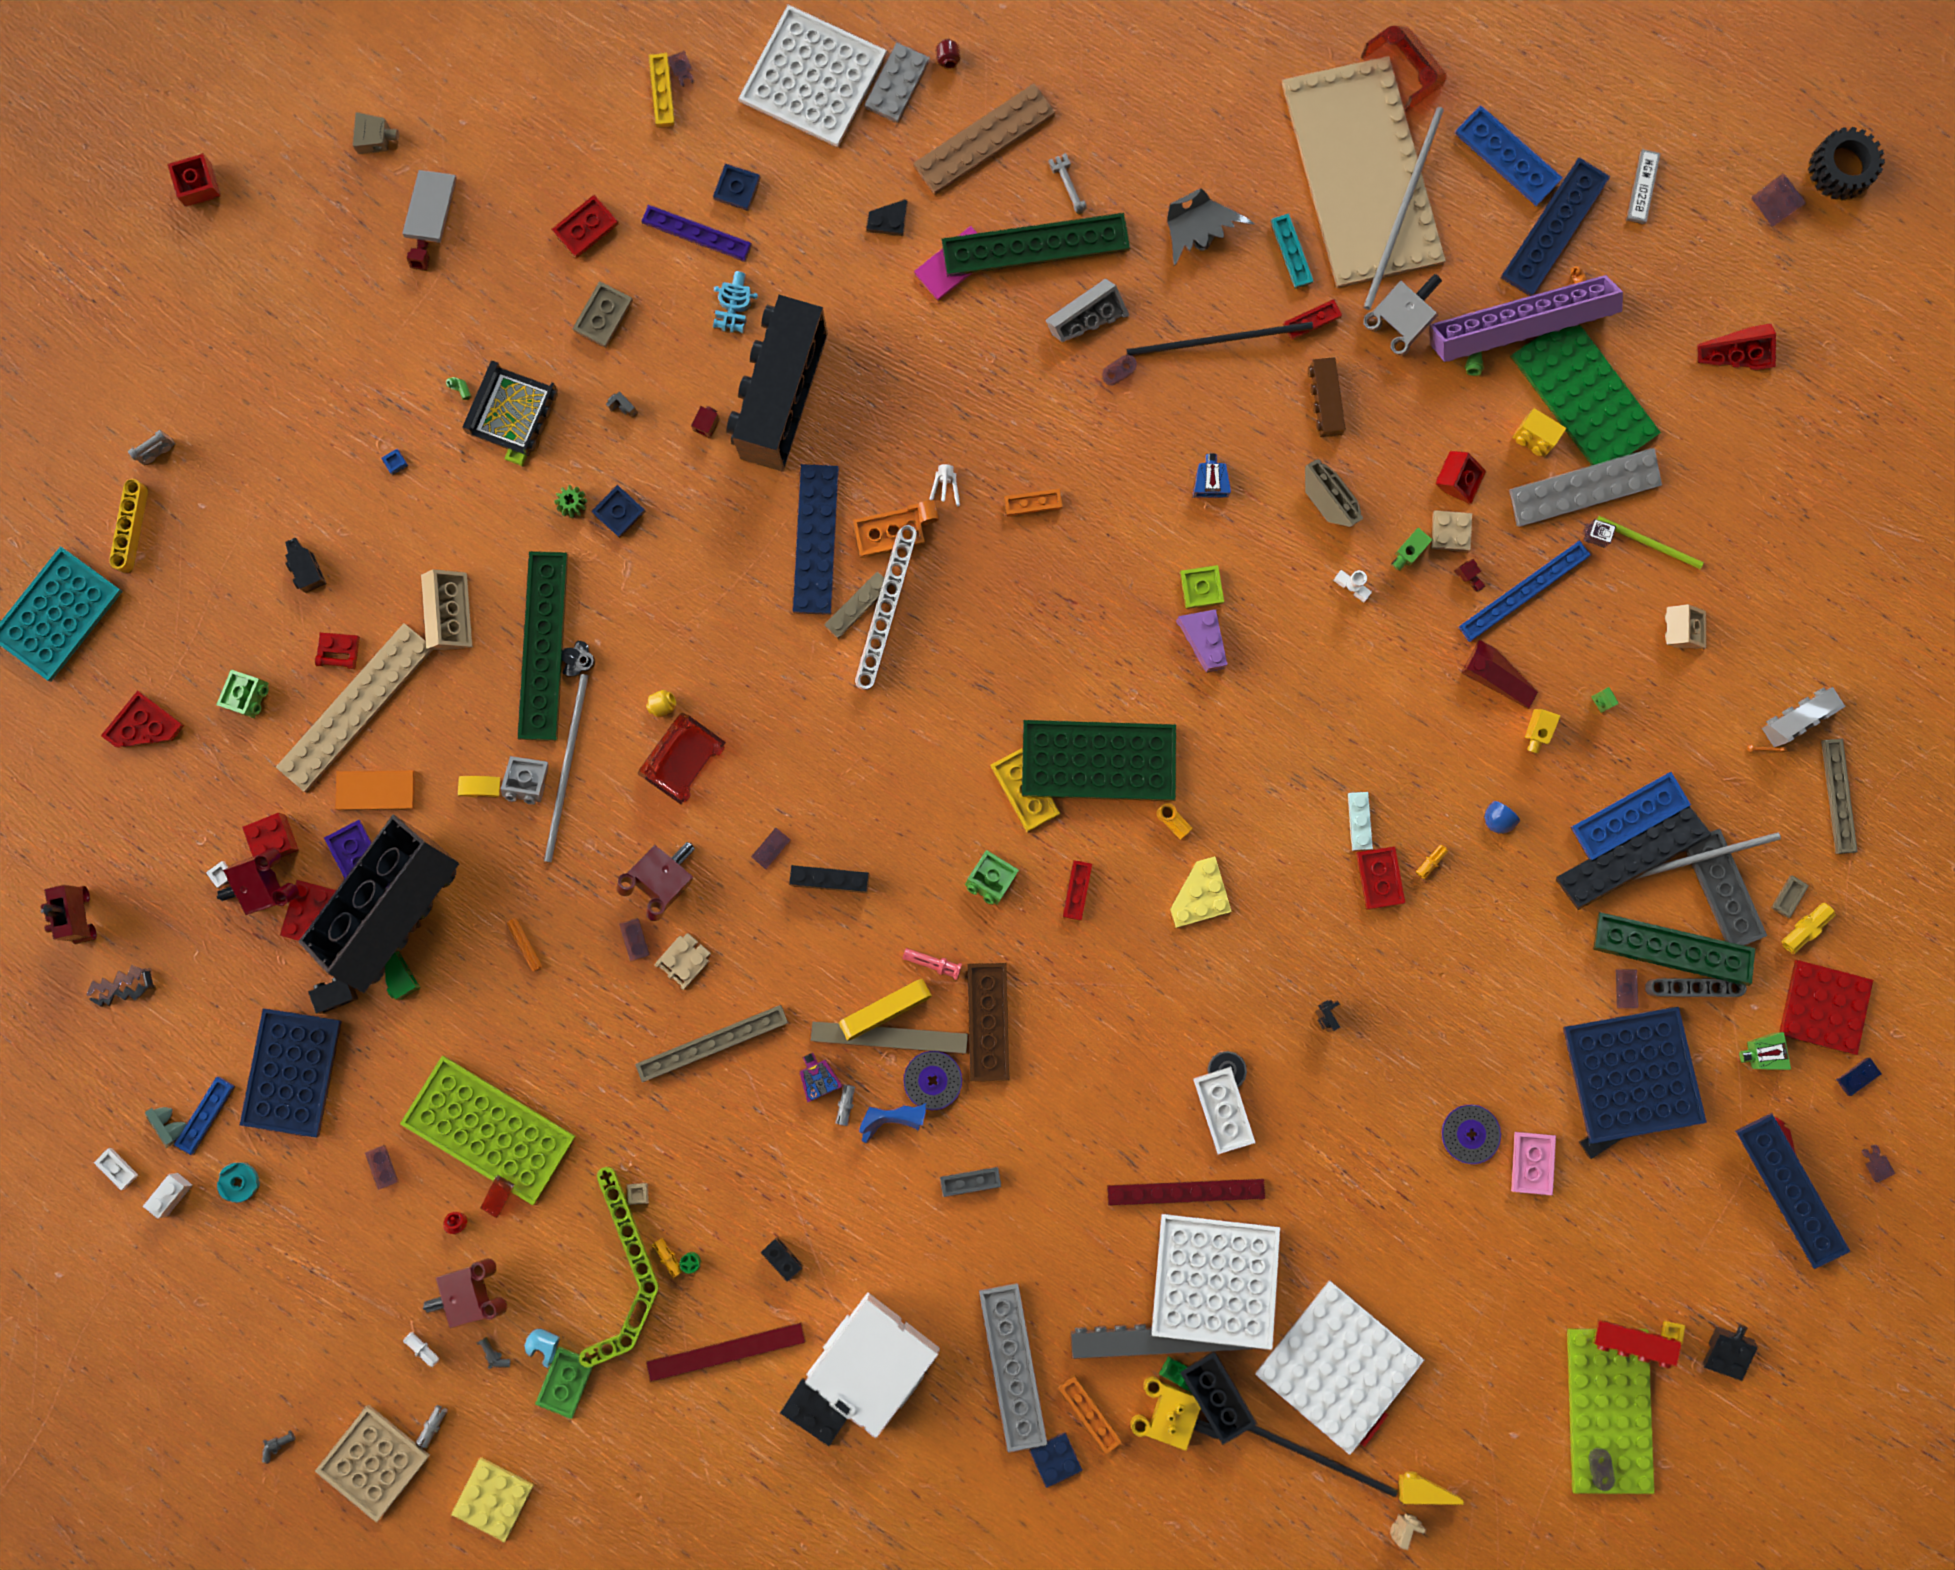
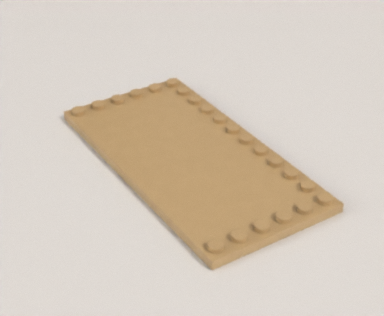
[1282,56,1445,288]

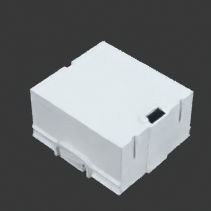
[805,1292,940,1438]

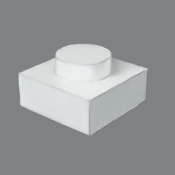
[206,861,229,888]

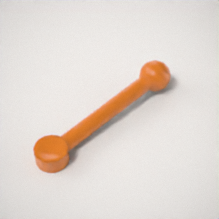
[1747,745,1788,752]

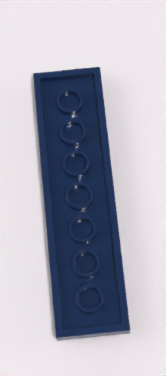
[1500,157,1610,296]
[793,464,839,615]
[1735,1113,1851,1269]

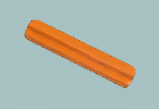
[507,918,542,971]

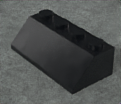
[1180,1351,1257,1445]

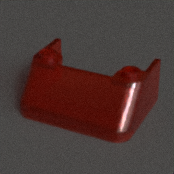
[1361,25,1447,112]

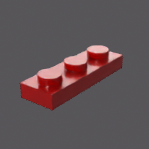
[1283,299,1342,341]
[1062,860,1092,921]

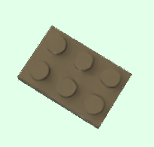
[572,281,633,348]

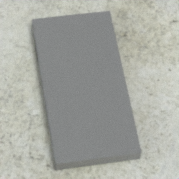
[402,170,456,242]

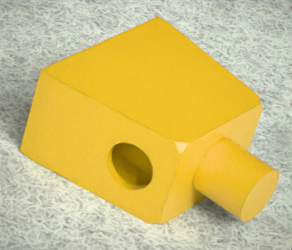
[1525,709,1560,754]

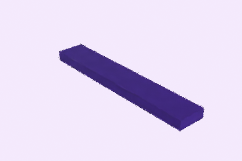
[641,205,752,262]

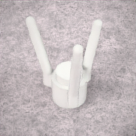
[930,464,960,507]

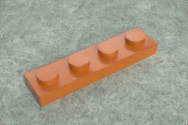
[1058,1375,1122,1454]

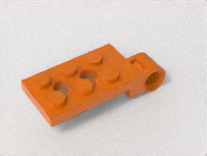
[852,500,939,558]

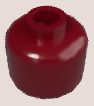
[936,39,961,69]

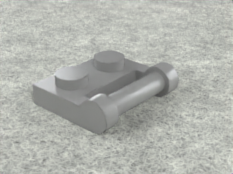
[128,430,175,465]

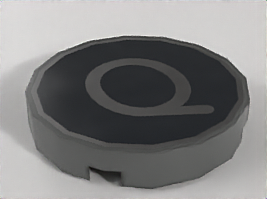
[1207,1051,1247,1087]

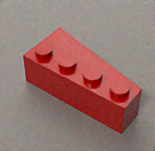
[1593,1319,1682,1369]

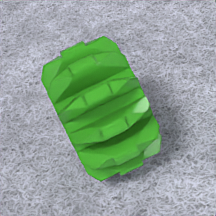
[554,485,587,518]

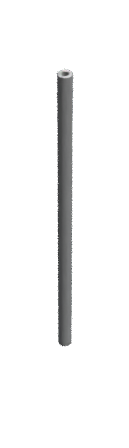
[544,674,589,862]
[1634,832,1781,880]

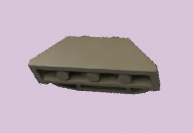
[1305,459,1363,527]

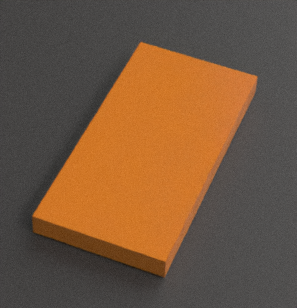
[335,770,415,810]

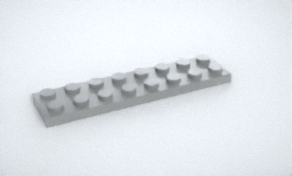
[1509,448,1662,526]
[979,1283,1047,1452]

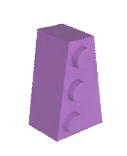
[1176,609,1227,672]

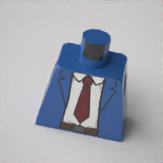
[1193,453,1231,498]

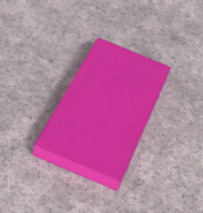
[914,226,977,301]

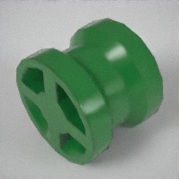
[679,1252,701,1274]

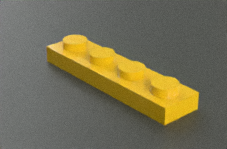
[649,53,675,127]

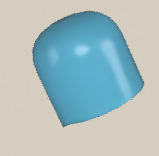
[525,1329,560,1368]

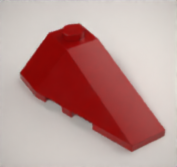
[1697,323,1776,370]

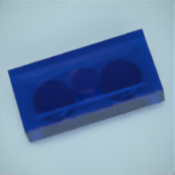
[1836,1058,1882,1096]

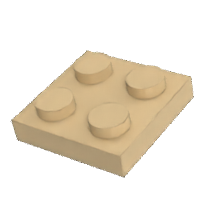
[1431,511,1472,552]

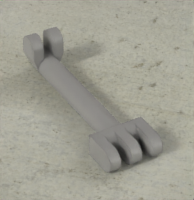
[1048,153,1086,214]

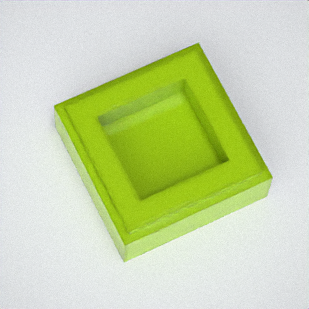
[504,449,527,467]

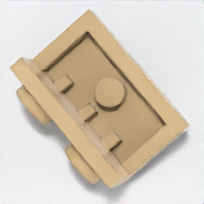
[1390,1513,1426,1550]

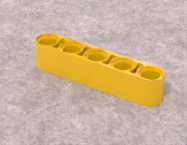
[109,479,148,573]
[838,979,932,1041]

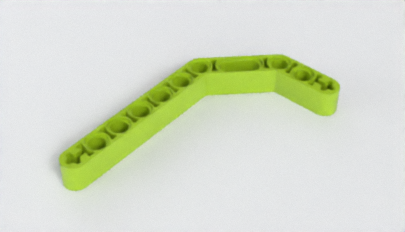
[579,1167,659,1367]

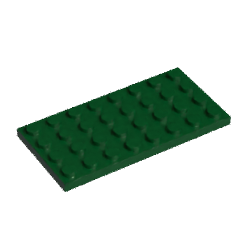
[1022,720,1176,801]

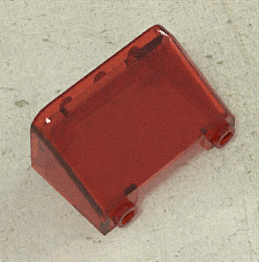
[638,713,726,805]

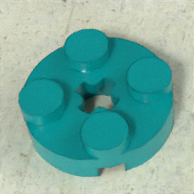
[217,1162,260,1202]

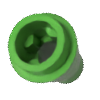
[1465,351,1484,376]

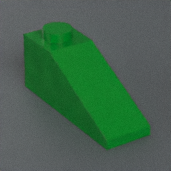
[385,951,421,1000]

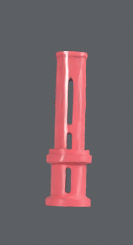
[903,948,962,980]

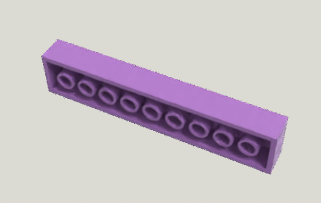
[1429,275,1623,362]

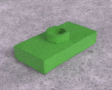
[1591,687,1619,713]

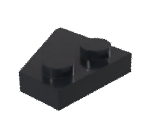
[866,199,908,236]

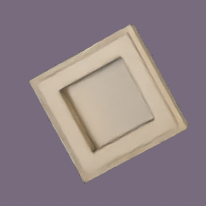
[627,1183,649,1205]

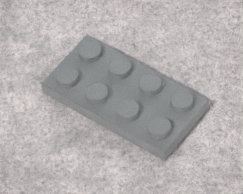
[865,42,930,123]

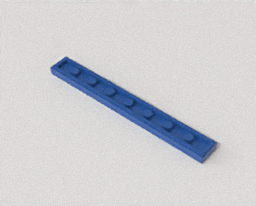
[1458,540,1591,642]

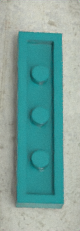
[1271,214,1313,289]

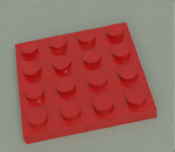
[1780,960,1873,1055]

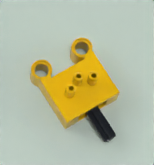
[1130,1376,1219,1451]

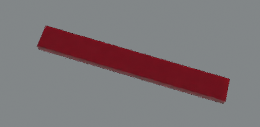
[646,1322,806,1382]

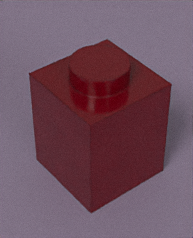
[691,406,720,439]

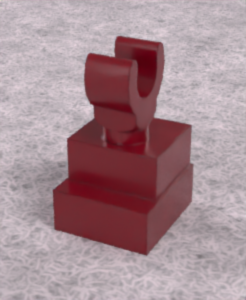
[406,239,430,271]
[1454,559,1485,592]

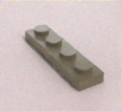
[824,571,891,639]

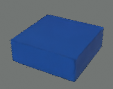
[381,449,408,475]

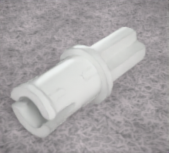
[403,1332,439,1367]

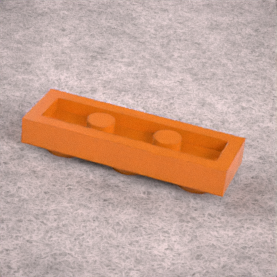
[1004,489,1063,516]

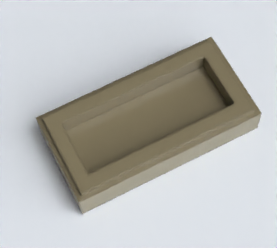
[1771,875,1809,918]

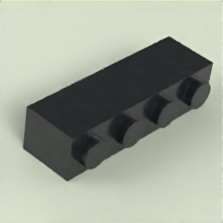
[789,865,870,894]

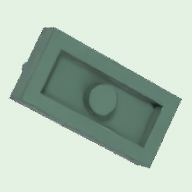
[145,1107,187,1148]

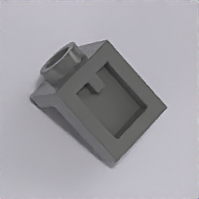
[606,391,638,418]

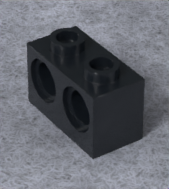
[761,1236,804,1282]

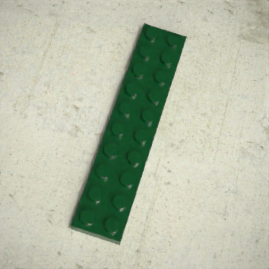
[941,213,1130,277]
[518,551,568,741]

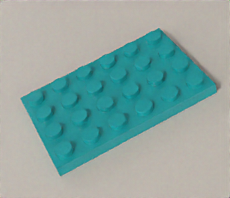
[0,546,123,682]

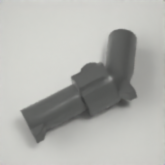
[477,1338,510,1369]
[262,1430,295,1463]

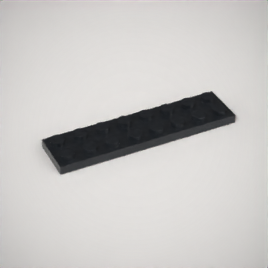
[1556,806,1711,910]

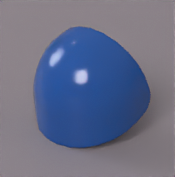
[1484,801,1520,834]

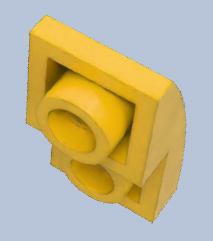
[458,776,500,798]

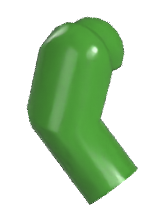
[446,377,471,400]

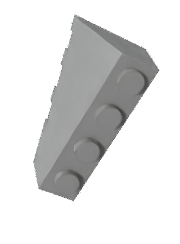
[1045,279,1129,342]
[1762,687,1845,747]

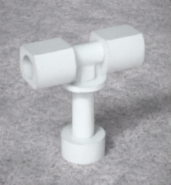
[1333,570,1372,602]

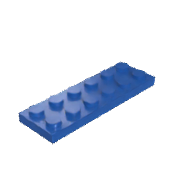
[1454,105,1562,206]
[1571,772,1691,860]

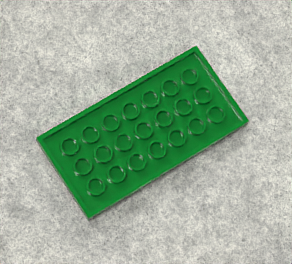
[1510,324,1661,466]

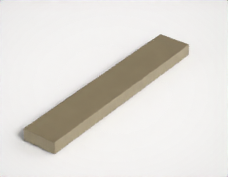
[1821,739,1858,854]

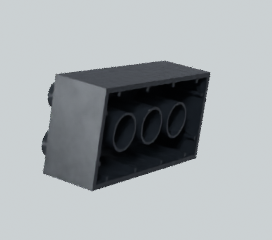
[726,294,828,472]
[298,814,460,993]

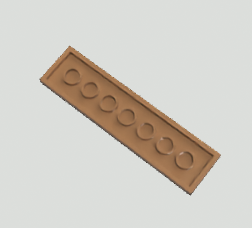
[913,84,1055,195]

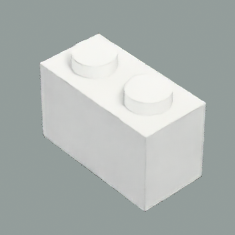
[143,1173,192,1219]

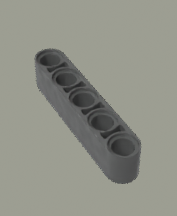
[1645,979,1746,997]

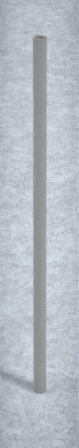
[1364,107,1444,310]

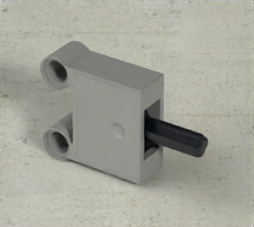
[1364,274,1442,356]

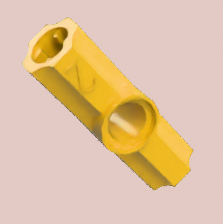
[1781,903,1836,954]

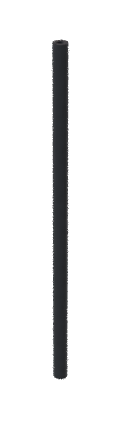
[1127,322,1313,356]
[1247,1425,1398,1497]

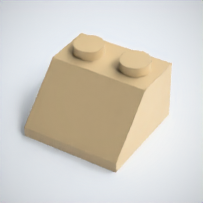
[1665,604,1706,649]

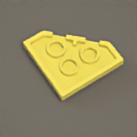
[1170,856,1232,928]

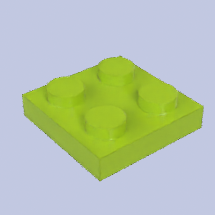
[1180,565,1224,609]

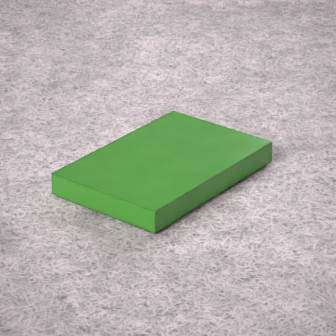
[535,1346,594,1419]

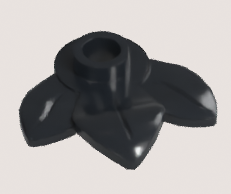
[562,640,595,677]

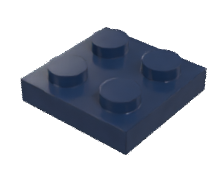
[713,163,761,211]
[591,485,646,538]
[1029,1432,1083,1488]

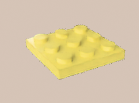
[451,1457,534,1542]

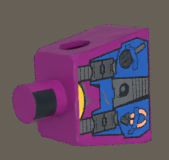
[800,1053,843,1102]

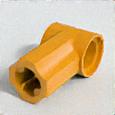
[1157,803,1192,840]

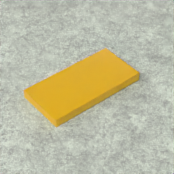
[990,748,1060,832]

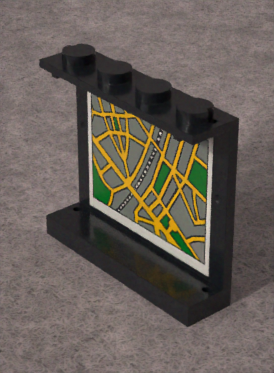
[462,360,558,456]

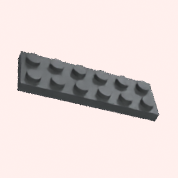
[1686,829,1767,946]

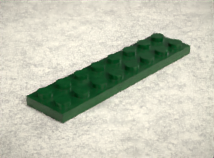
[1593,912,1755,986]

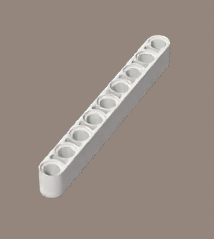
[855,525,916,690]

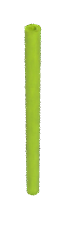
[1596,516,1703,569]

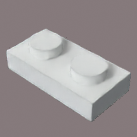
[94,1148,138,1190]

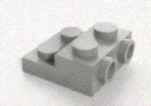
[501,756,549,804]

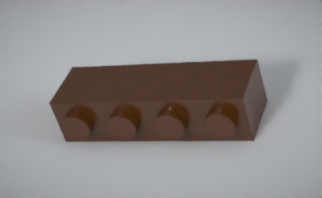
[1308,357,1346,437]

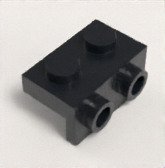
[1315,1000,1340,1031]

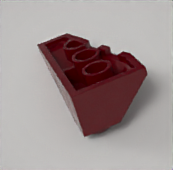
[1461,640,1538,709]

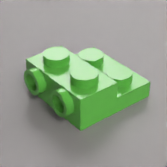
[216,670,269,719]
[965,850,1019,905]

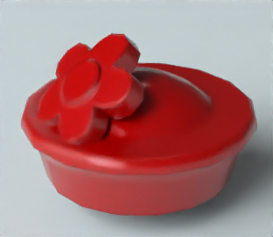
[443,1212,468,1234]

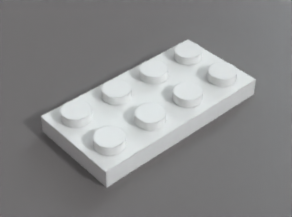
[1193,1067,1255,1154]

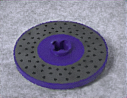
[904,1051,962,1110]
[1441,1105,1501,1164]

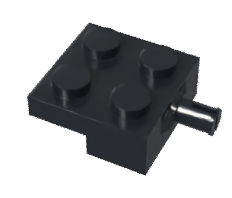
[1703,1324,1758,1381]

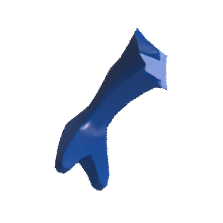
[859,1103,927,1143]

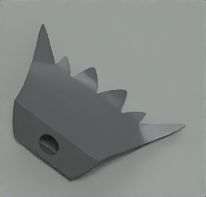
[1167,188,1254,266]

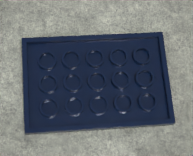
[239,1008,342,1138]

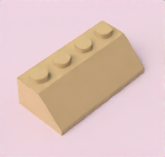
[421,569,472,650]

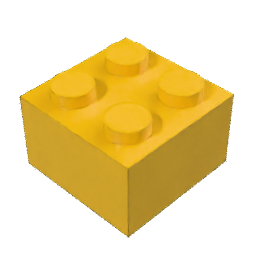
[1512,408,1566,457]

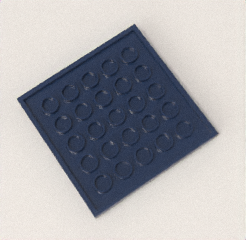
[1563,1007,1707,1144]

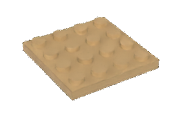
[315,1405,430,1522]

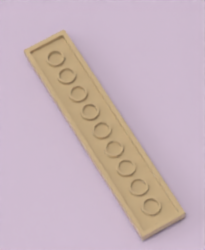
[276,623,433,793]

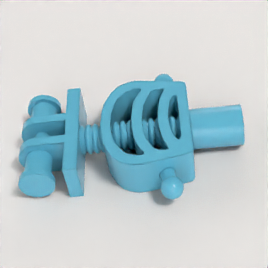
[713,271,758,334]

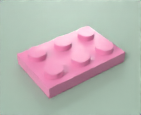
[1511,1132,1556,1195]

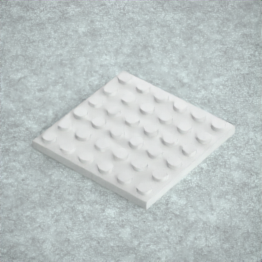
[739,5,887,147]
[1151,1214,1280,1350]
[1255,1281,1424,1455]

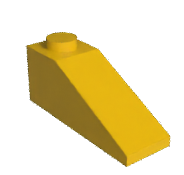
[1399,1472,1464,1505]

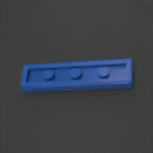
[174,1076,235,1155]

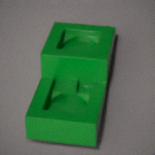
[1159,1356,1192,1393]

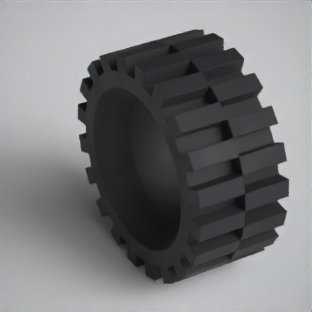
[1808,127,1885,200]

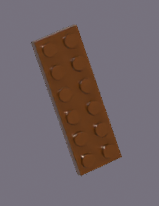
[968,963,1009,1081]

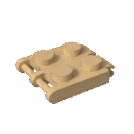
[655,933,711,990]

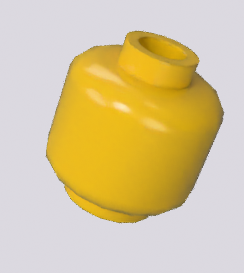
[646,690,676,718]

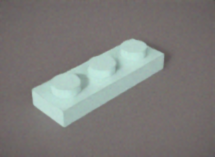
[1348,792,1373,851]

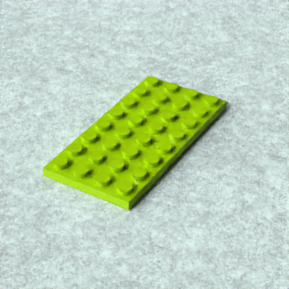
[400,1056,576,1205]
[1567,1329,1654,1494]

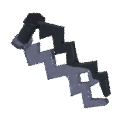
[86,965,156,1007]

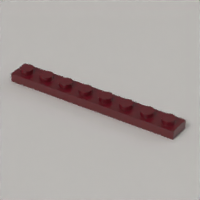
[1107,1178,1265,1206]

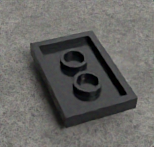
[780,1378,848,1446]

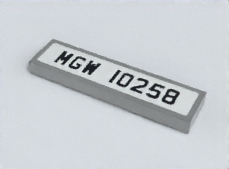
[1626,149,1660,224]

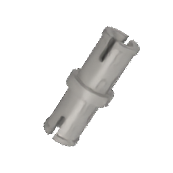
[835,1084,856,1126]
[416,1405,447,1448]

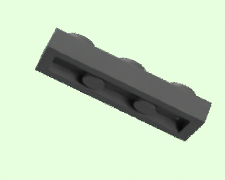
[940,1167,1001,1197]

